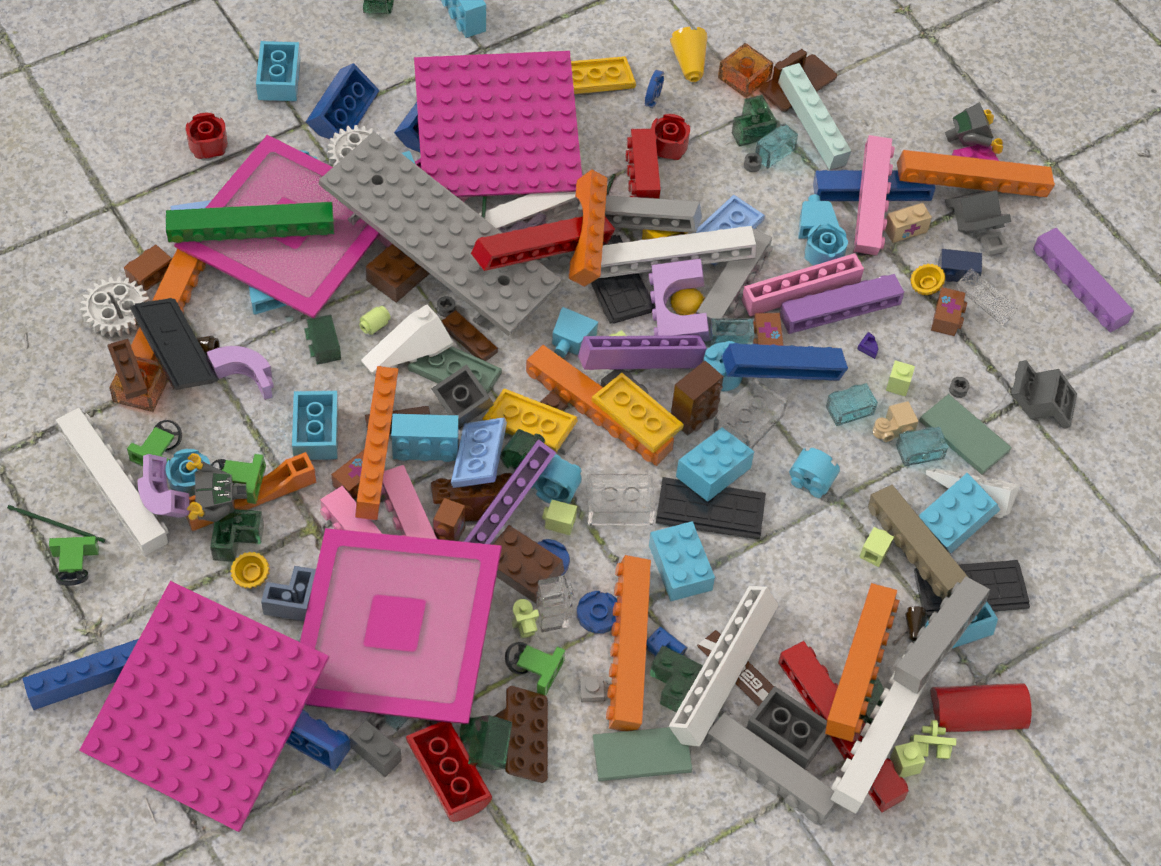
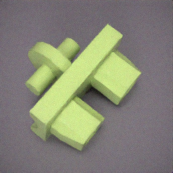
[511,599,539,639]
[910,720,956,759]

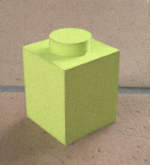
[886,360,915,396]
[542,500,577,535]
[859,527,894,567]
[890,741,925,778]

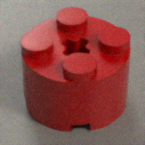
[185,112,228,159]
[651,114,690,160]

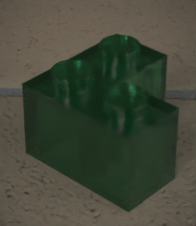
[731,95,777,147]
[210,509,264,562]
[650,645,703,713]
[459,715,512,771]

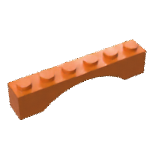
[569,169,608,287]
[185,452,316,531]

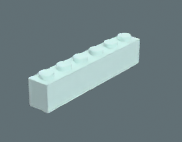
[778,63,851,170]

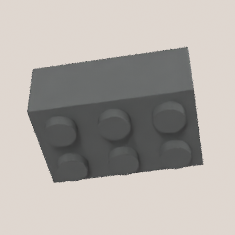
[747,686,830,769]

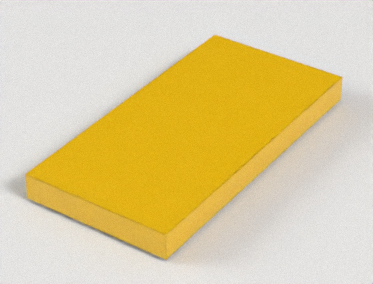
[571,56,636,94]
[592,373,684,453]
[482,388,578,453]

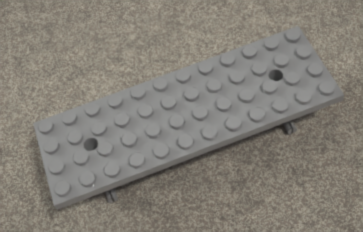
[318,131,562,336]

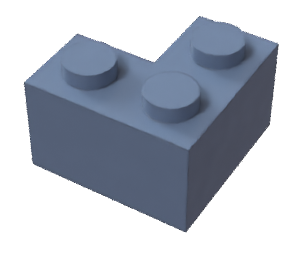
[261,566,316,621]

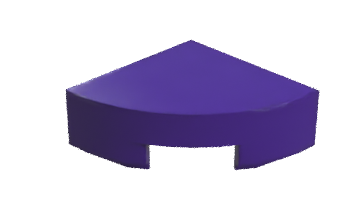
[857,332,879,359]

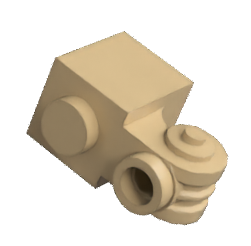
[872,401,919,442]

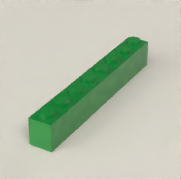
[166,202,334,243]

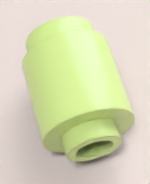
[359,306,391,335]

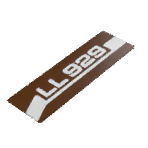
[697,630,774,707]

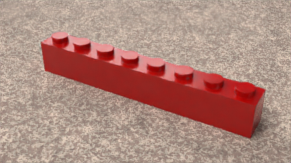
[471,216,615,271]
[778,641,909,813]

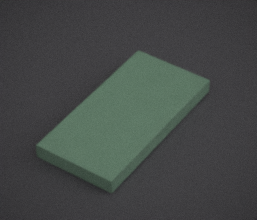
[408,346,502,394]
[919,394,1012,475]
[592,727,692,781]

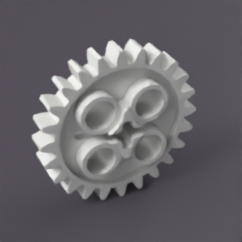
[327,125,385,167]
[80,277,149,337]

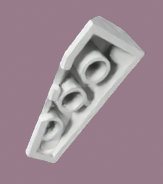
[361,305,454,375]
[926,467,1020,518]

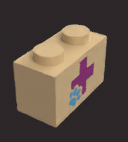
[885,203,932,243]

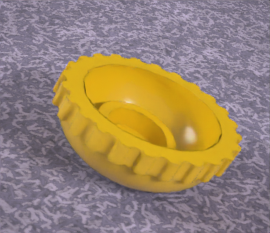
[910,264,945,295]
[671,288,705,316]
[230,552,270,589]

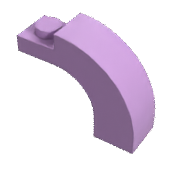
[207,346,274,400]
[138,454,189,518]

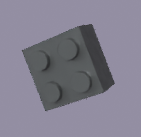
[431,364,494,429]

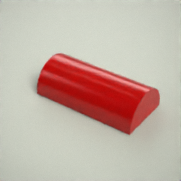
[930,683,1032,732]
[406,721,492,822]

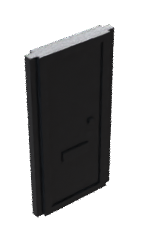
[591,235,656,324]
[130,298,219,390]
[656,477,766,540]
[914,560,1030,617]

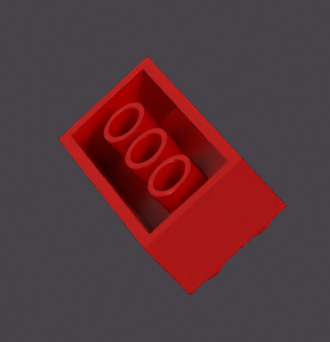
[625,128,661,199]

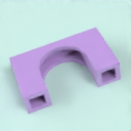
[649,259,710,342]

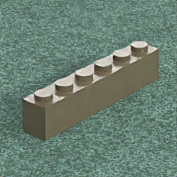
[868,484,969,600]

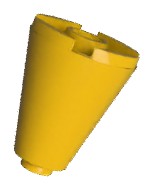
[670,27,708,82]

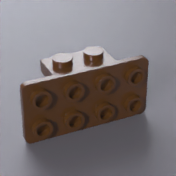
[759,49,837,112]
[431,473,512,522]
[491,686,548,783]

